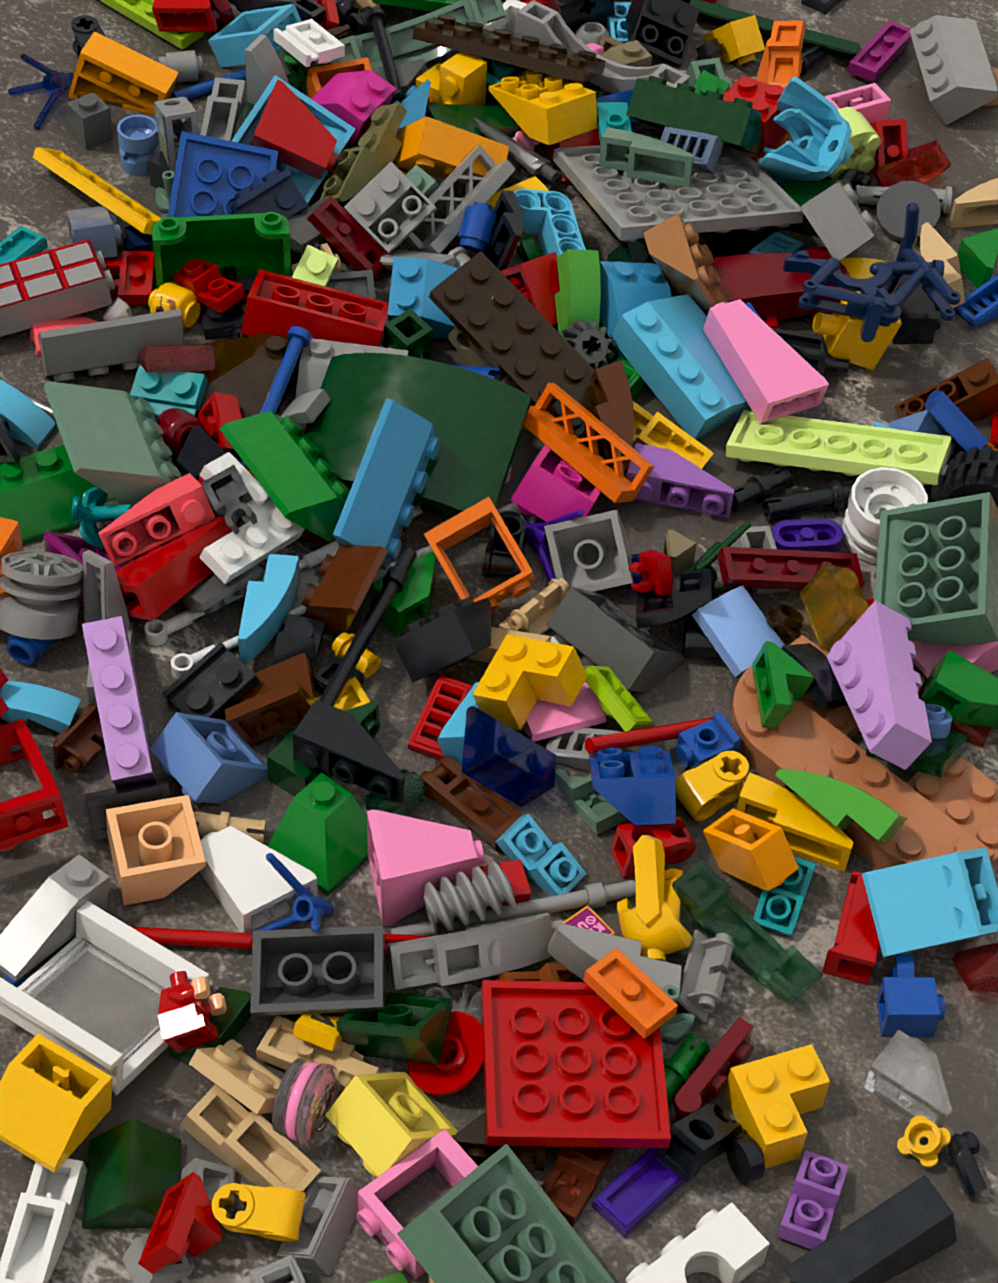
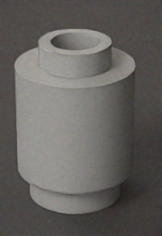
[158,50,203,83]

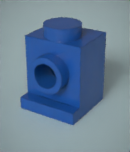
[675,712,741,770]

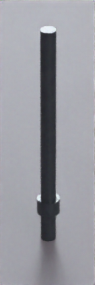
[319,548,417,707]

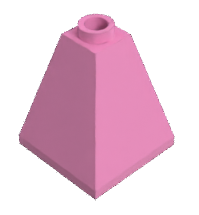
[367,810,484,927]

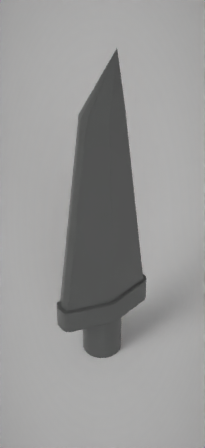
[474,117,559,183]

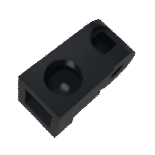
[656,1102,742,1183]

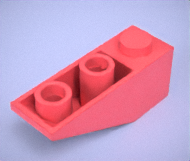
[98,473,216,567]

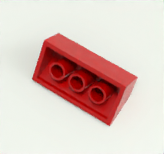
[240,269,389,349]

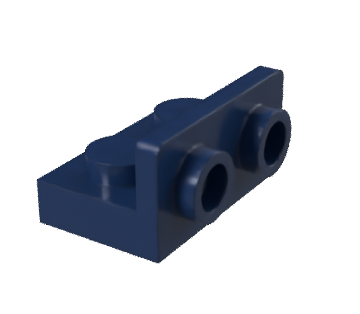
[231,168,308,219]

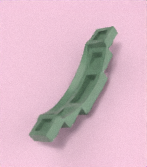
[331,0,506,69]

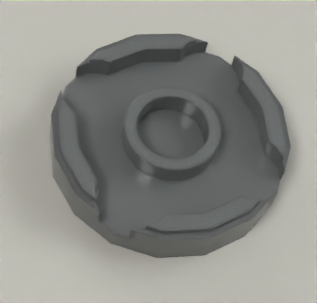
[877,181,941,242]

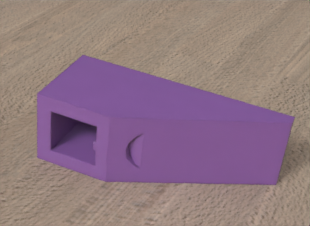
[627,443,735,518]

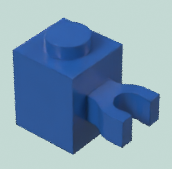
[876,954,945,1037]

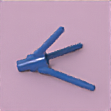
[252,853,334,938]

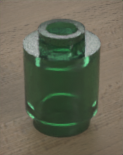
[363,768,426,816]

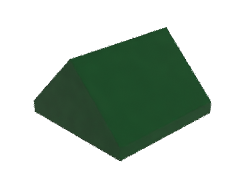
[336,992,453,1064]
[82,1118,181,1229]

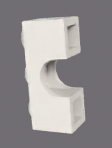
[625,1202,770,1283]

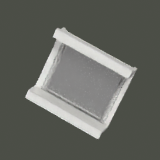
[0,901,209,1096]

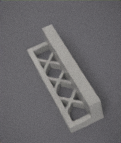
[406,145,516,254]

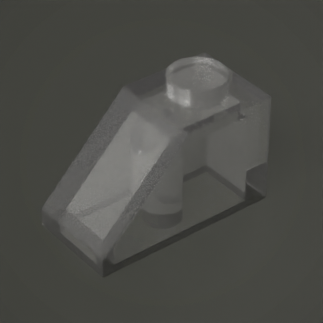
[864,1030,952,1128]

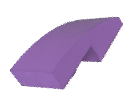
[777,1150,849,1250]

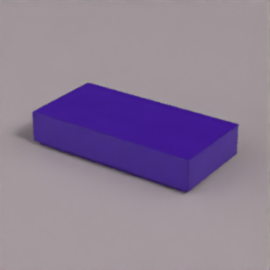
[592,1148,685,1238]

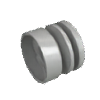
[0,551,83,640]

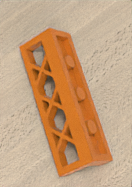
[524,382,655,503]

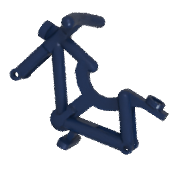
[783,202,961,342]

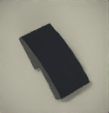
[781,643,848,710]

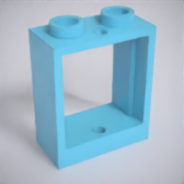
[208,4,302,68]

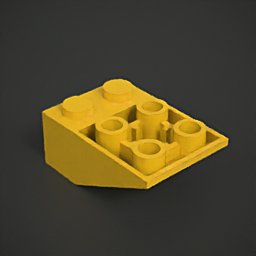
[489,69,598,145]

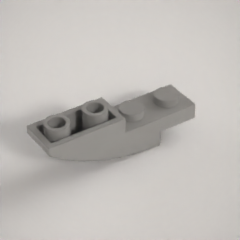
[387,913,552,990]

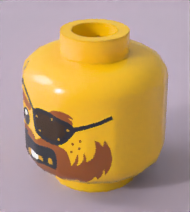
[148,282,201,329]

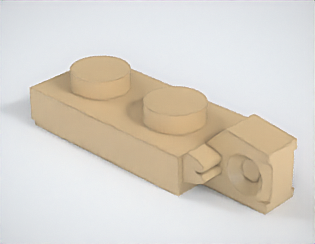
[256,1016,380,1091]

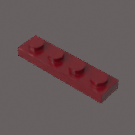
[717,547,864,592]

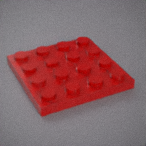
[481,980,671,1148]

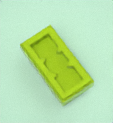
[585,666,653,732]

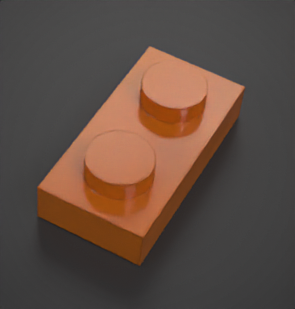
[583,948,678,1039]

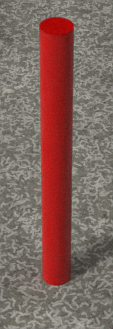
[585,717,713,754]

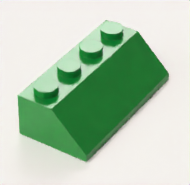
[220,411,350,542]
[0,445,121,545]

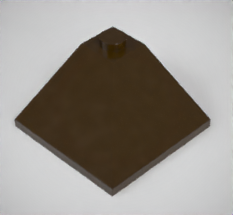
[187,333,299,419]

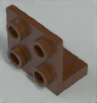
[225,653,316,746]

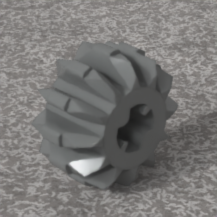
[561,319,615,370]

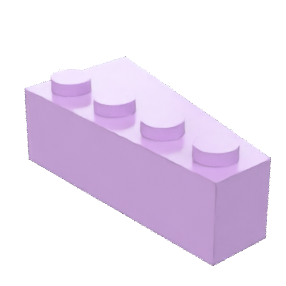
[826,600,932,770]

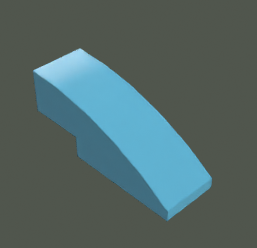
[238,554,300,664]

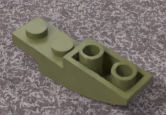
[319,103,407,203]

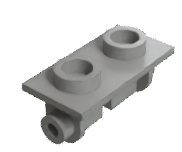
[677,929,735,1024]

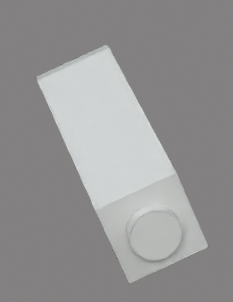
[199,826,318,933]

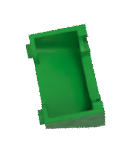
[152,212,291,289]

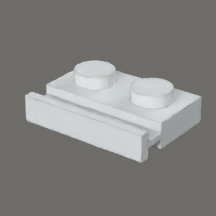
[274,19,345,67]

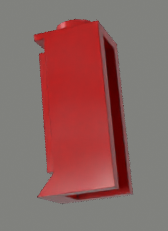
[822,871,880,985]

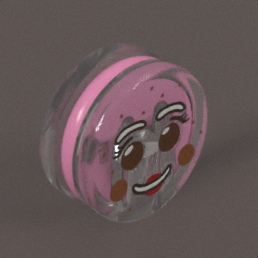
[272,1057,340,1148]

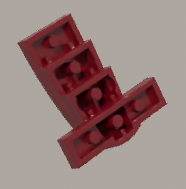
[710,247,850,336]

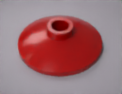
[407,1011,484,1096]

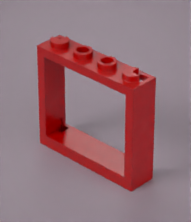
[0,719,69,849]

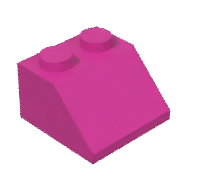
[311,70,396,146]

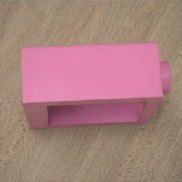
[356,1129,478,1280]

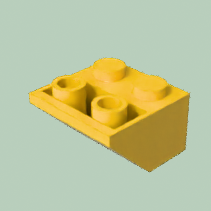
[0,1033,112,1173]

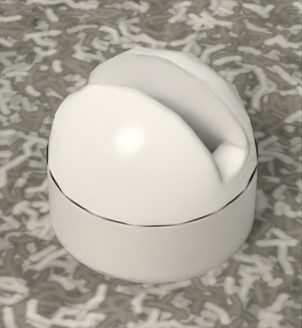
[102,297,132,321]

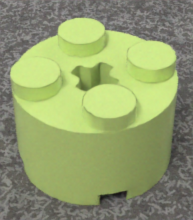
[829,107,881,180]

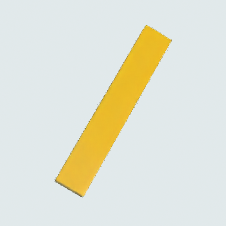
[32,147,162,235]

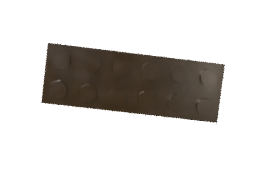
[412,14,606,83]
[429,251,600,438]

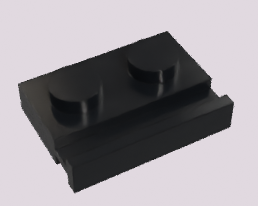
[162,642,260,719]

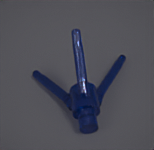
[8,54,74,129]

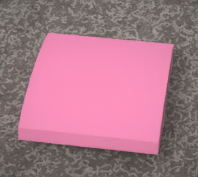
[522,682,606,742]

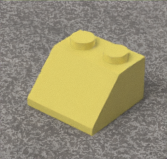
[325,1072,459,1177]

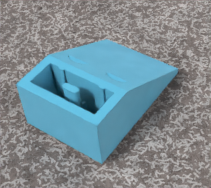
[862,847,998,957]

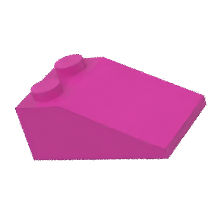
[511,444,601,522]

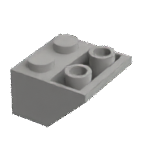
[344,162,437,254]

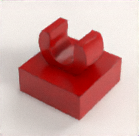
[629,550,673,596]

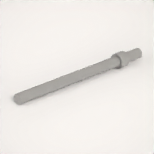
[390,880,636,936]

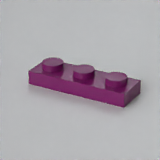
[847,20,912,83]

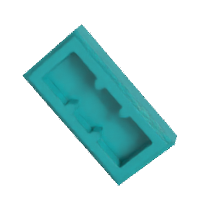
[596,102,632,147]
[0,225,48,264]

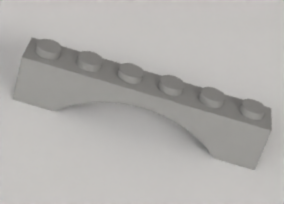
[513,0,690,94]

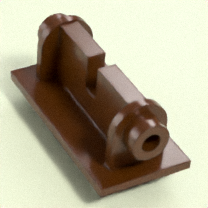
[53,702,104,773]

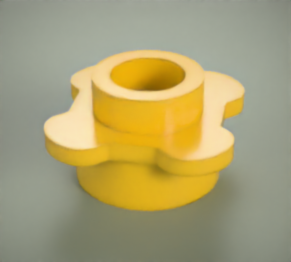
[897,1115,951,1168]

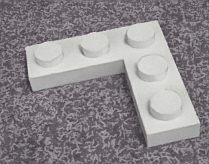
[199,452,305,584]

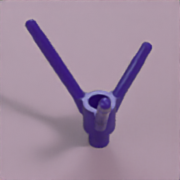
[525,510,584,581]

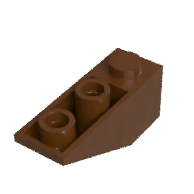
[895,358,998,422]

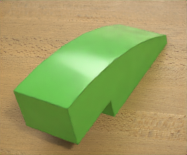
[555,249,601,354]
[775,769,908,844]

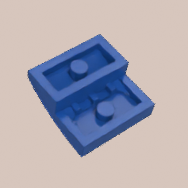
[925,390,989,453]

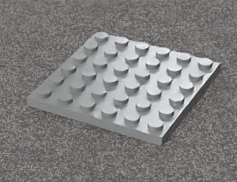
[553,139,804,242]

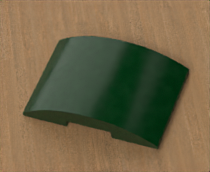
[303,353,532,526]

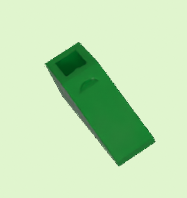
[920,650,998,728]

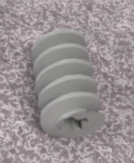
[423,861,517,936]

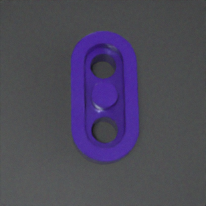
[772,518,844,552]

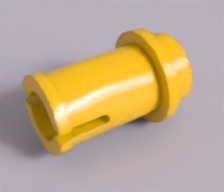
[332,632,382,678]

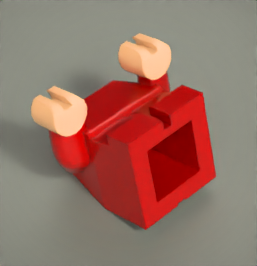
[158,971,227,1053]

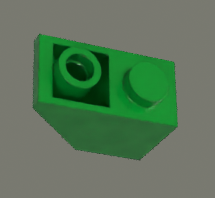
[371,552,436,637]

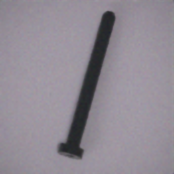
[365,8,403,100]

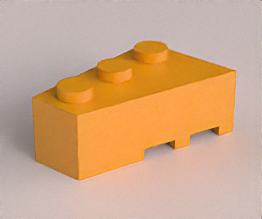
[68,31,179,115]

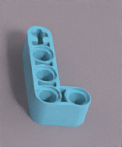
[514,189,586,257]

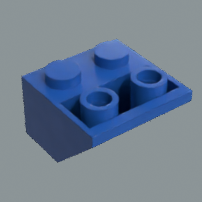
[589,746,676,825]

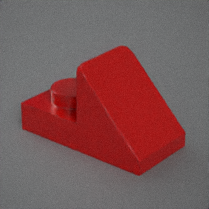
[138,1172,222,1274]

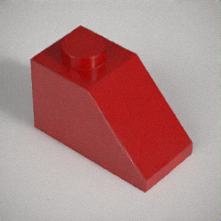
[870,119,910,184]

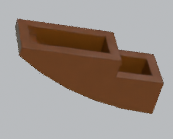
[590,360,634,475]

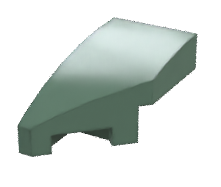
[554,769,628,835]

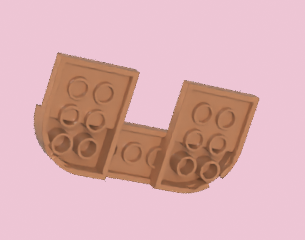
[730,635,998,869]

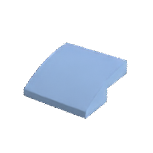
[692,585,784,678]

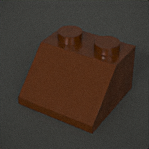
[301,545,389,638]

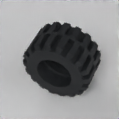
[938,446,998,508]

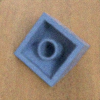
[150,712,268,804]

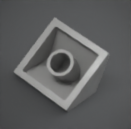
[544,510,634,592]

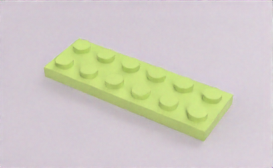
[726,410,952,486]

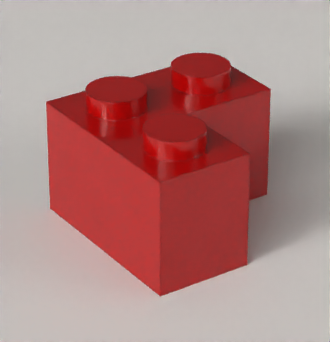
[501,252,560,325]

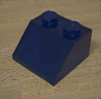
[461,706,556,807]

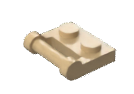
[189,1039,295,1115]

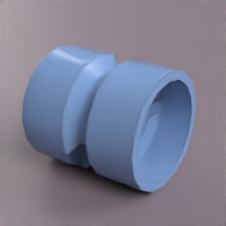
[117,115,160,176]

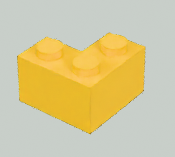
[416,51,487,106]
[472,634,588,730]
[724,1044,830,1169]

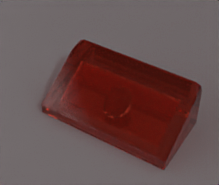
[137,344,215,372]

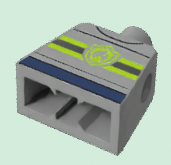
[154,97,199,172]

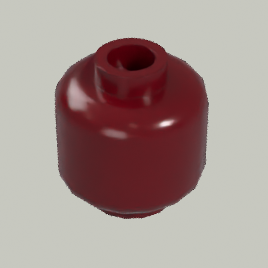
[156,408,205,458]

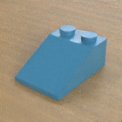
[388,257,459,339]
[600,261,671,362]

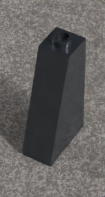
[785,1175,957,1283]

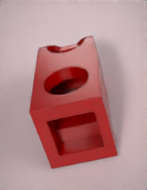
[610,816,696,879]

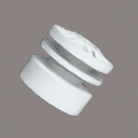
[842,467,928,564]

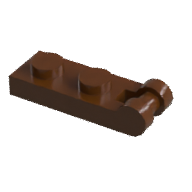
[415,755,523,849]

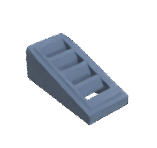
[660,126,724,173]

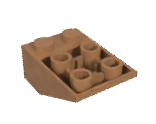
[643,213,728,313]

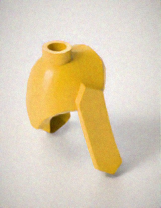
[617,835,693,962]

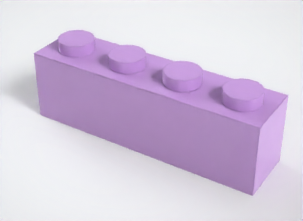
[82,616,156,787]

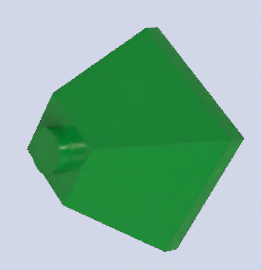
[268,773,368,896]

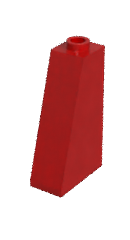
[116,516,232,621]

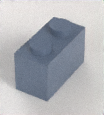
[66,206,122,258]

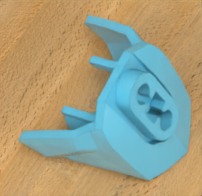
[757,77,853,183]

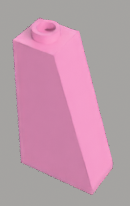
[703,299,829,424]

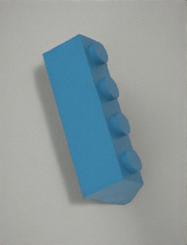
[333,398,440,570]

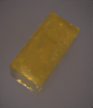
[799,564,870,651]

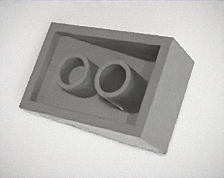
[800,181,877,261]

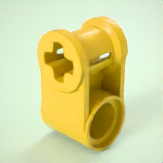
[675,751,749,822]
[212,1183,306,1242]

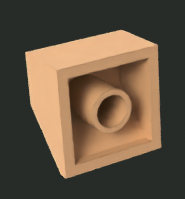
[106,795,206,906]

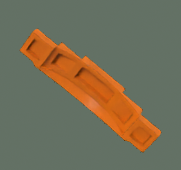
[745,20,806,181]

